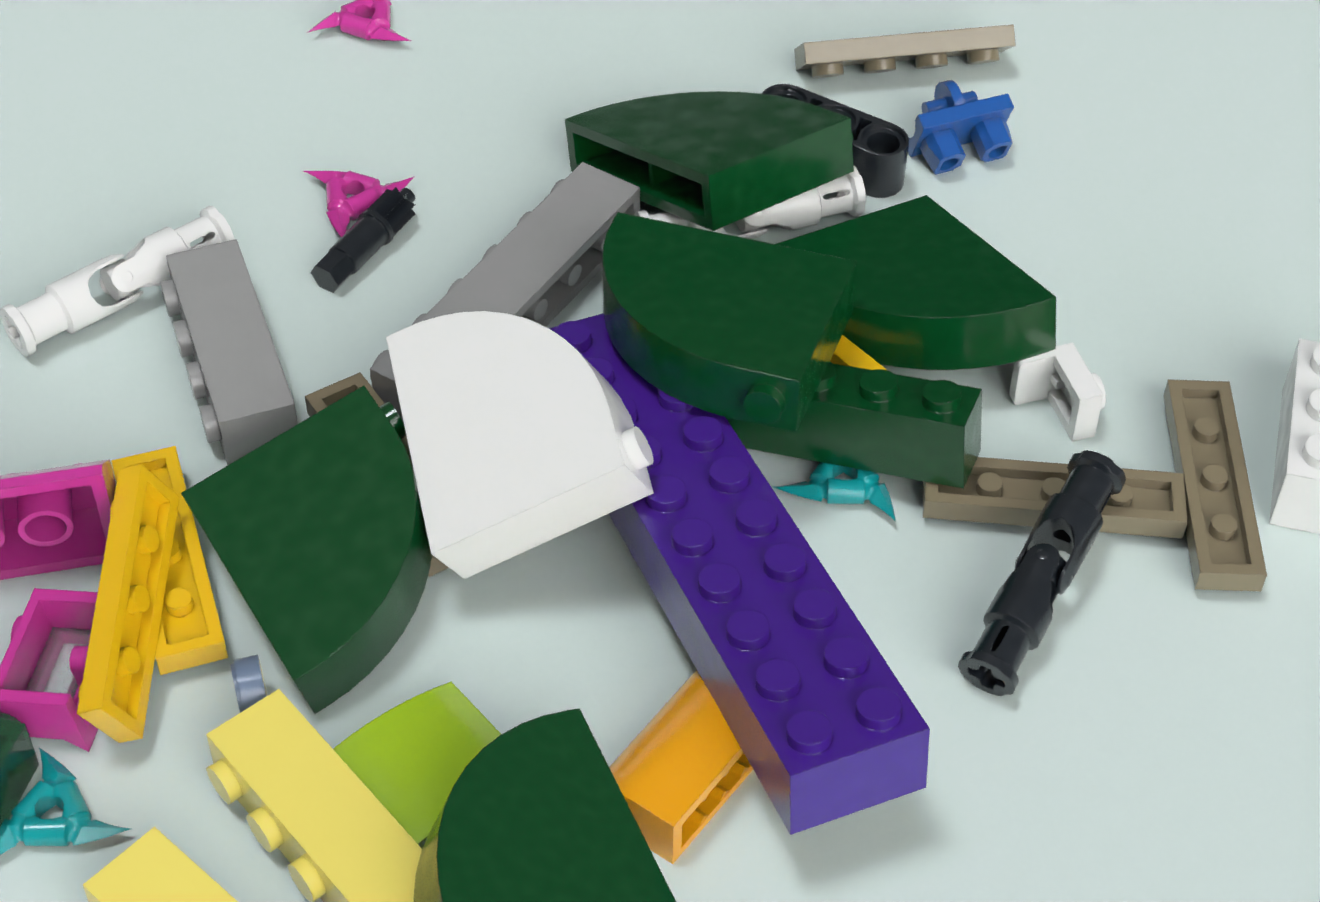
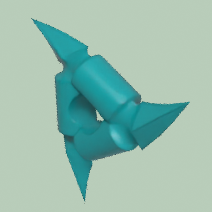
[774,462,896,522]
[0,748,132,855]

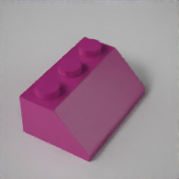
[0,459,116,580]

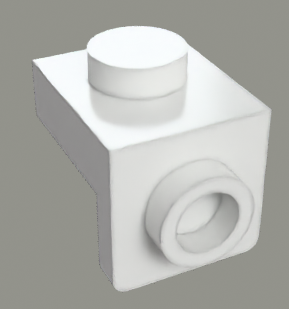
[1009,342,1106,442]

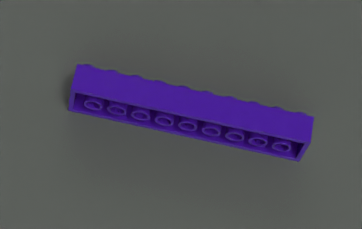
[549,313,930,835]

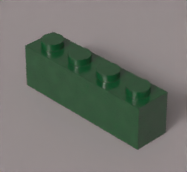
[726,362,982,489]

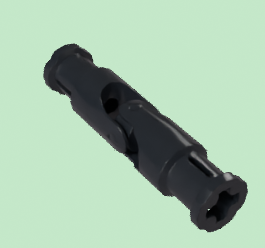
[958,450,1126,696]

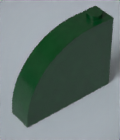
[565,91,854,231]
[776,195,1056,370]
[602,212,857,433]
[181,385,432,714]
[413,708,676,902]

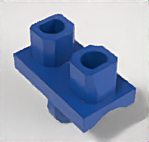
[908,80,1014,175]

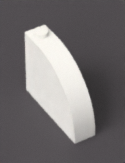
[386,311,654,579]

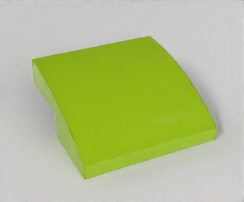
[333,681,501,849]

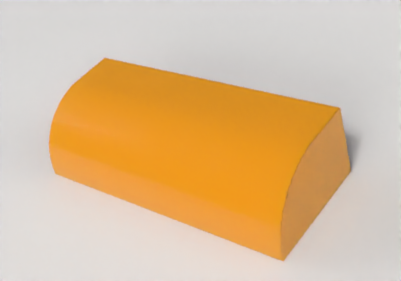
[609,670,753,864]

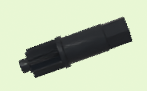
[310,187,416,293]

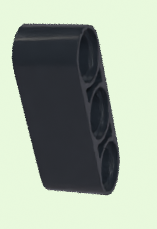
[762,84,909,198]

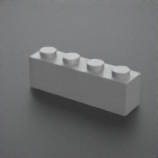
[160,239,298,465]

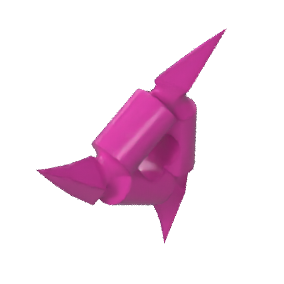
[307,0,411,41]
[303,171,415,237]

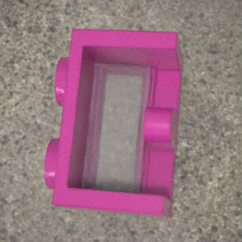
[0,588,98,752]

